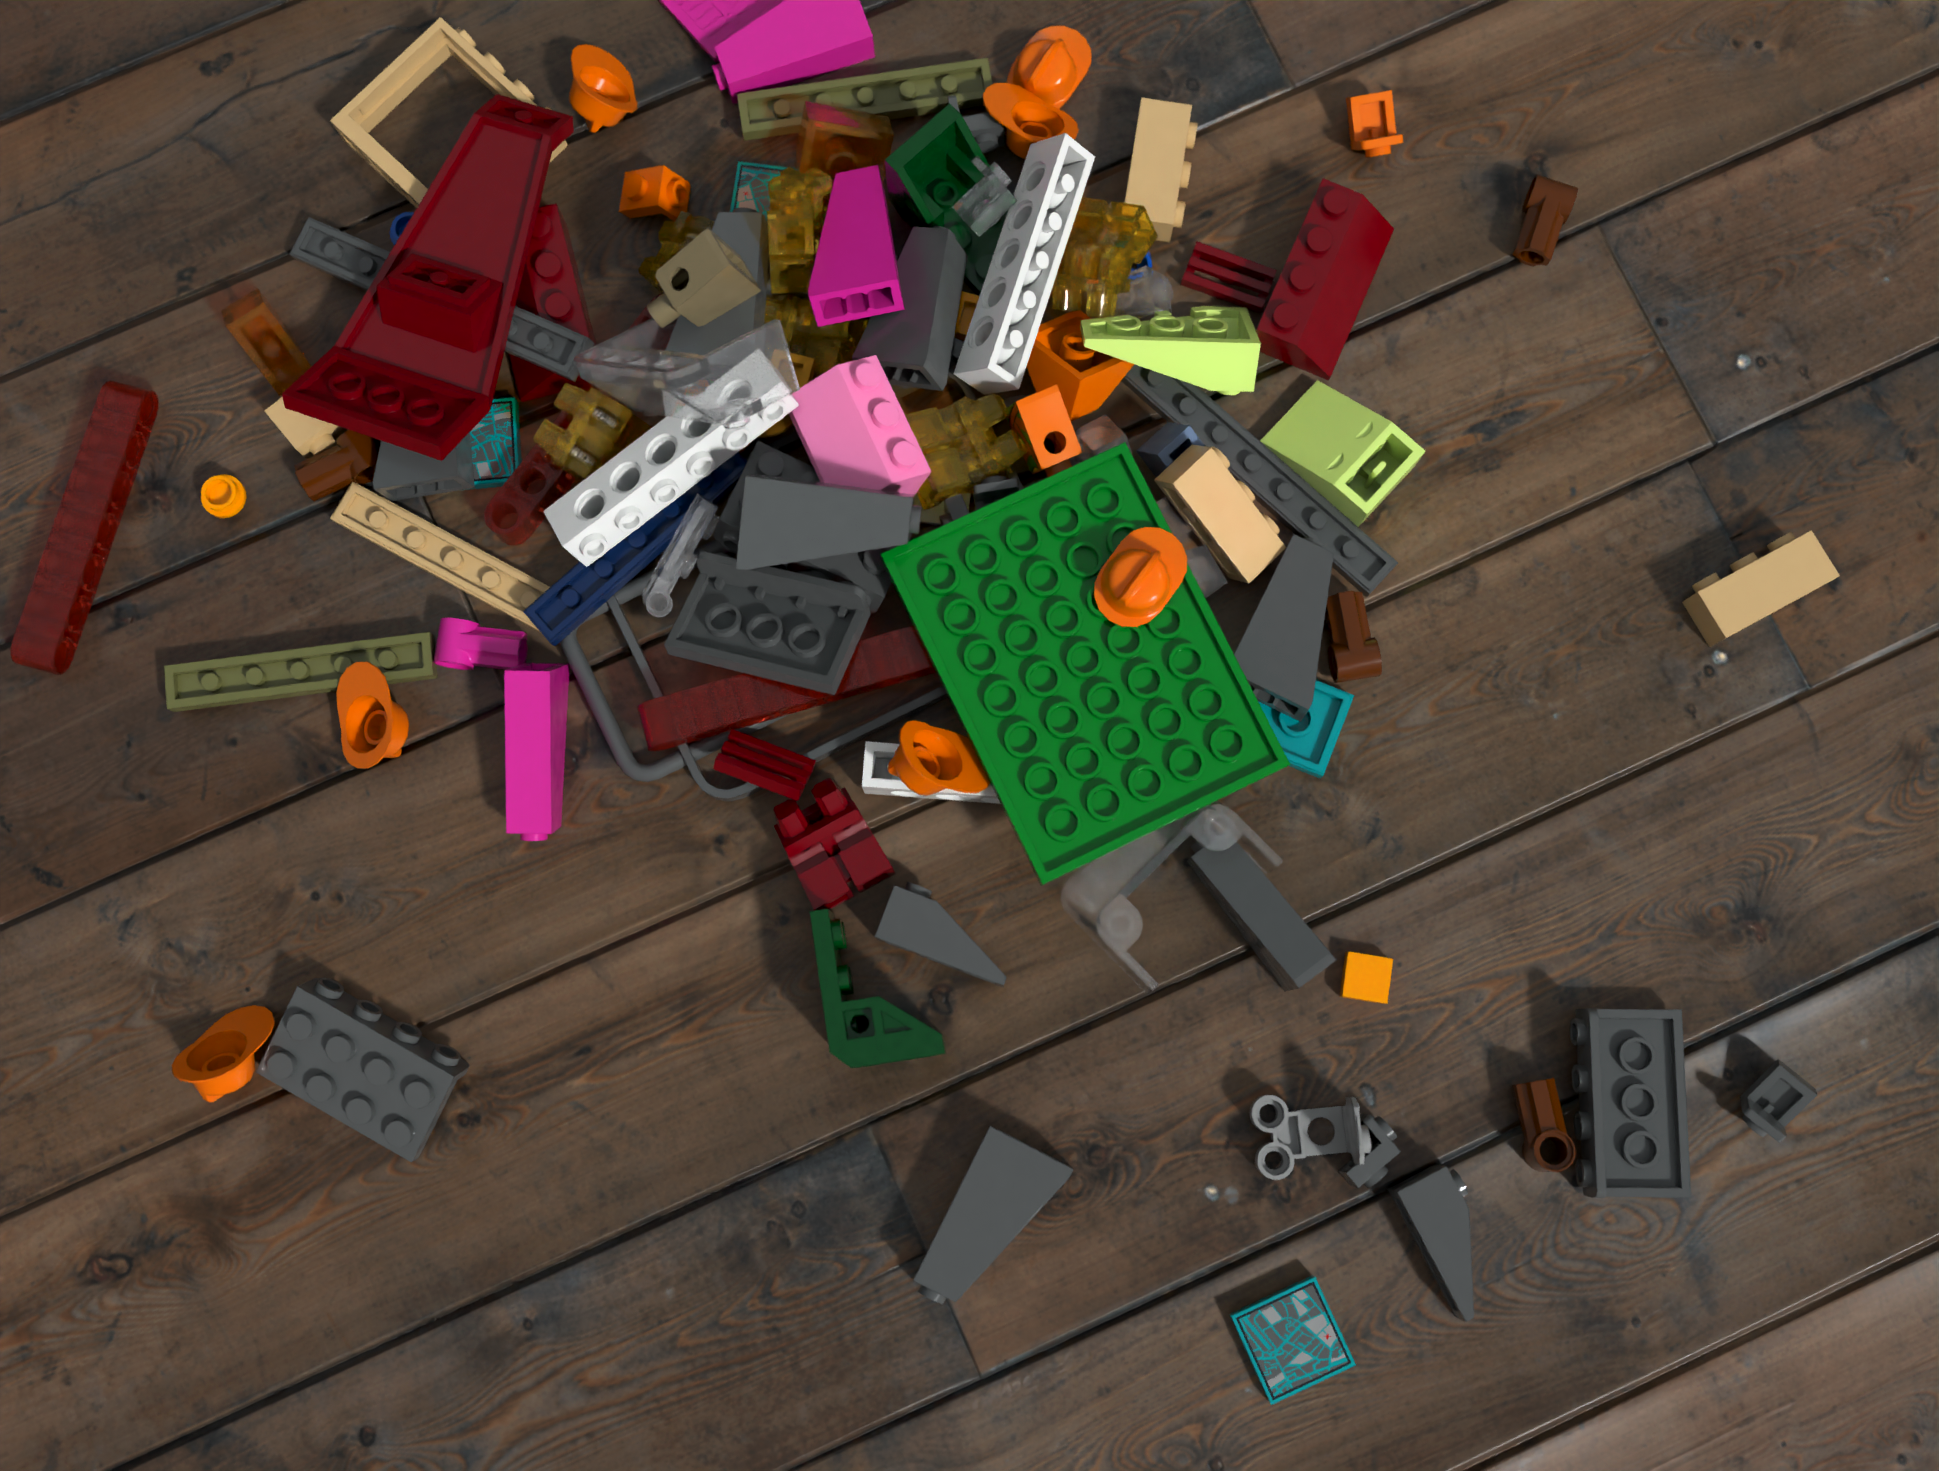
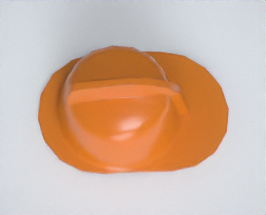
[1007,26,1092,109]
[569,44,638,133]
[982,82,1079,159]
[1094,527,1187,627]
[336,662,409,769]
[887,720,990,796]
[171,1005,275,1103]

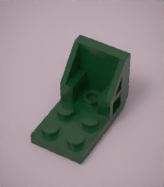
[885,103,1010,296]
[810,909,946,1068]

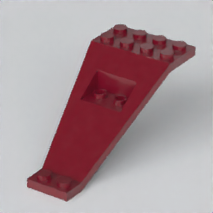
[282,94,574,461]

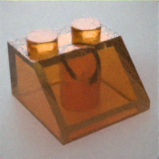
[793,101,894,208]

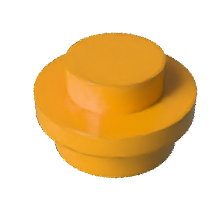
[201,474,247,518]

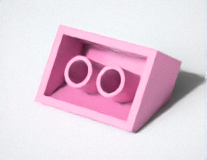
[789,355,932,496]

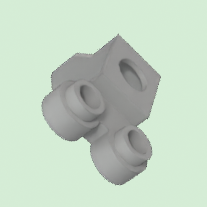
[1249,1095,1371,1180]

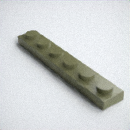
[737,58,992,141]
[164,632,438,712]

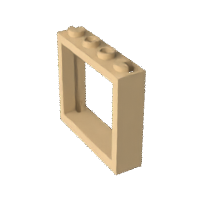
[330,17,568,209]

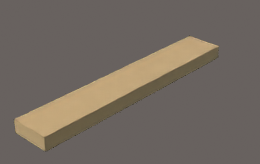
[330,482,550,633]

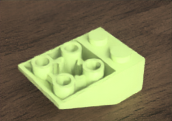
[1260,380,1425,527]

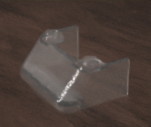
[574,318,800,429]
[1061,801,1283,994]

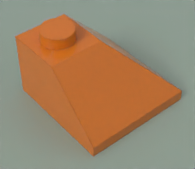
[1027,309,1134,422]

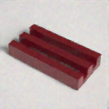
[1180,241,1277,314]
[713,729,816,801]

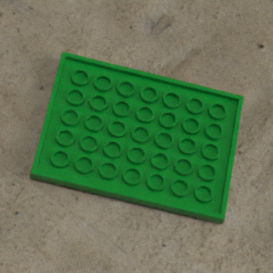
[880,442,1290,886]

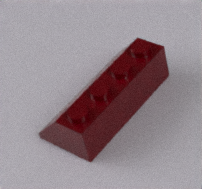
[1256,178,1394,381]
[509,203,605,402]

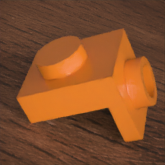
[1346,90,1403,157]
[619,165,691,223]

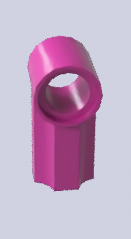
[433,618,528,670]

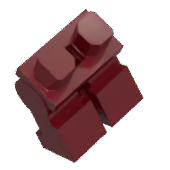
[773,778,896,911]

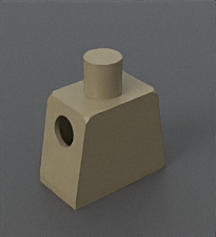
[647,228,761,328]

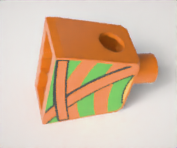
[1003,384,1082,477]

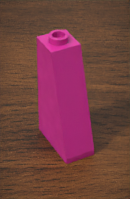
[712,0,875,104]
[808,165,905,327]
[504,663,569,841]

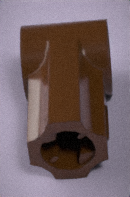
[1512,174,1578,267]
[294,430,380,501]
[1325,591,1382,683]
[1512,1078,1576,1172]

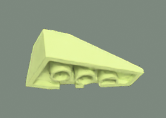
[1080,306,1261,395]

